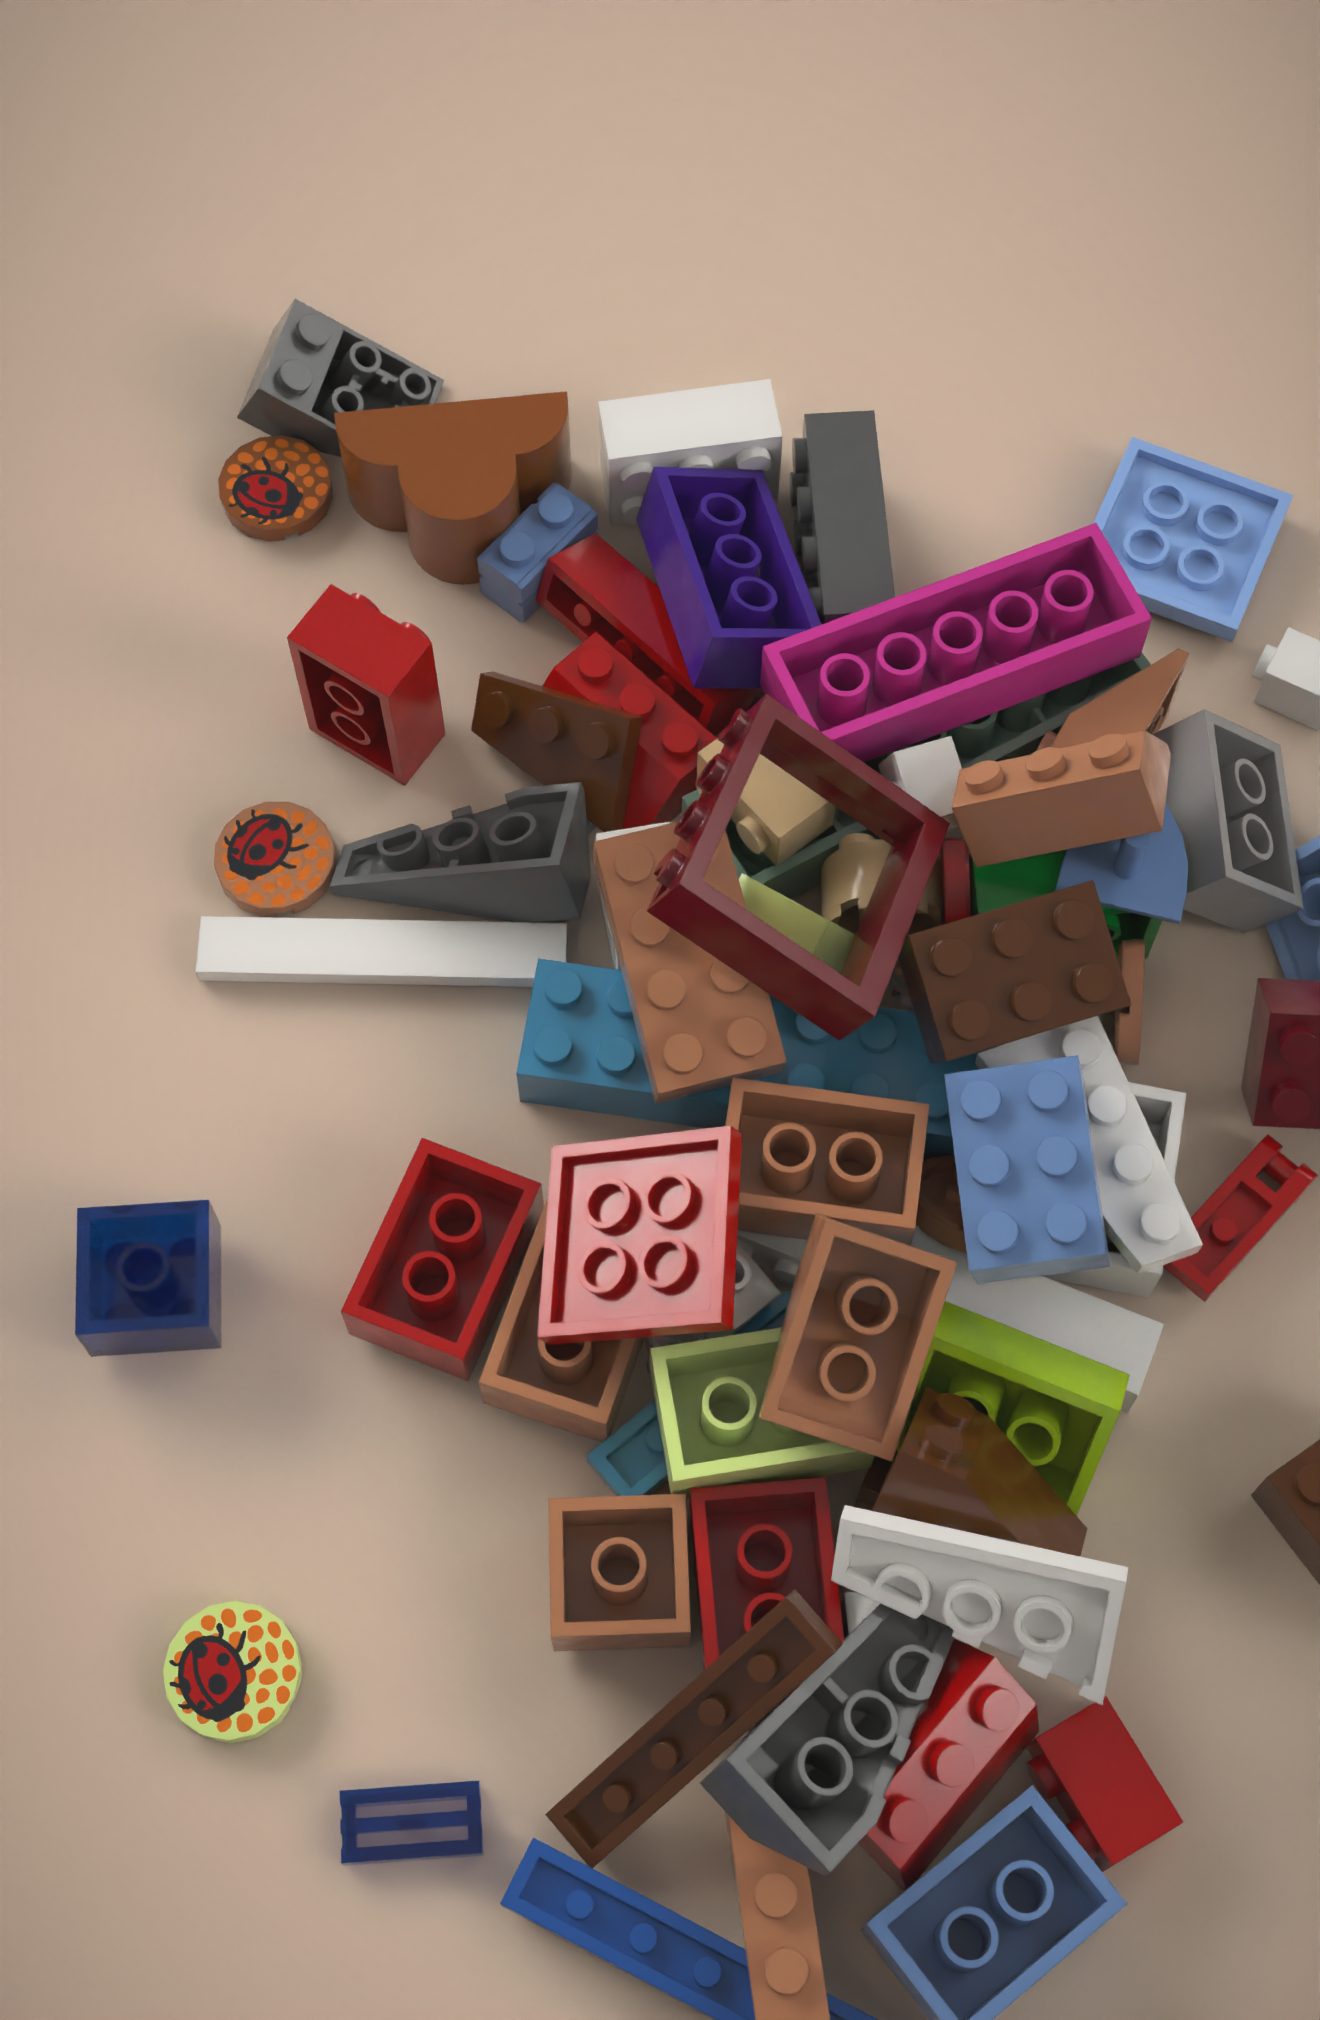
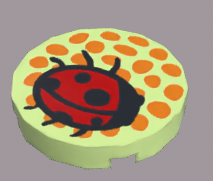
[163,1601,303,1744]

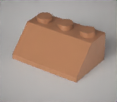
[952,730,1171,867]

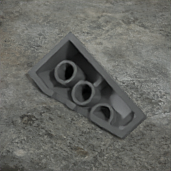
[330,782,591,923]
[700,1603,955,1876]

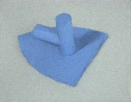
[1055,803,1188,924]

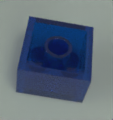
[75,1200,221,1357]

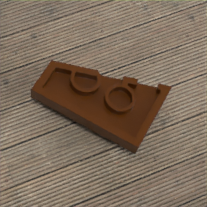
[471,671,642,832]

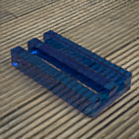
[340,1781,484,1866]

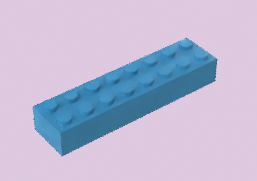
[516,958,1010,1160]

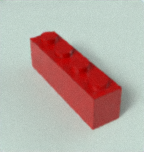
[535,533,757,736]

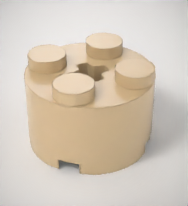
[821,833,944,964]

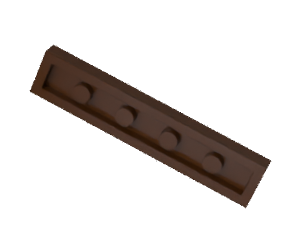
[545,1589,843,1869]

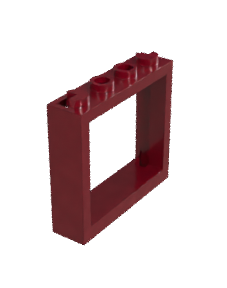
[647,694,950,1041]

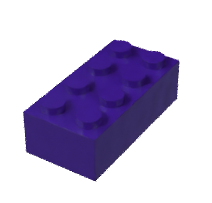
[636,467,822,688]

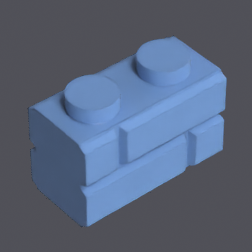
[477,482,598,623]

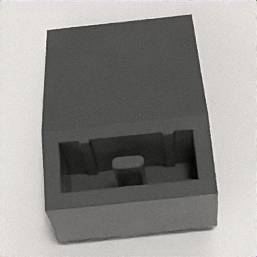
[237,299,444,457]

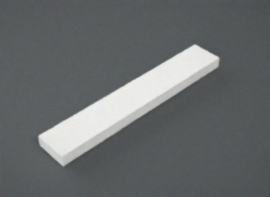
[196,916,568,987]

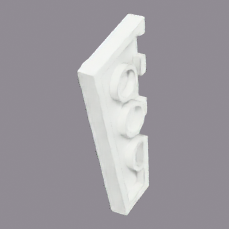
[975,1016,1203,1274]
[831,1505,1129,1705]

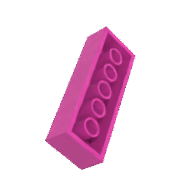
[760,523,1152,762]

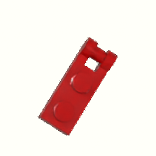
[1163,1134,1318,1302]

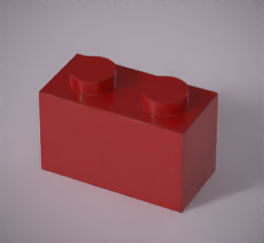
[1026,1696,1184,1872]

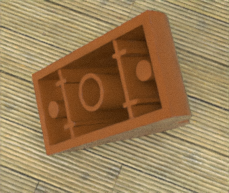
[334,391,572,585]

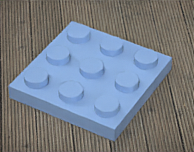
[1093,437,1293,642]

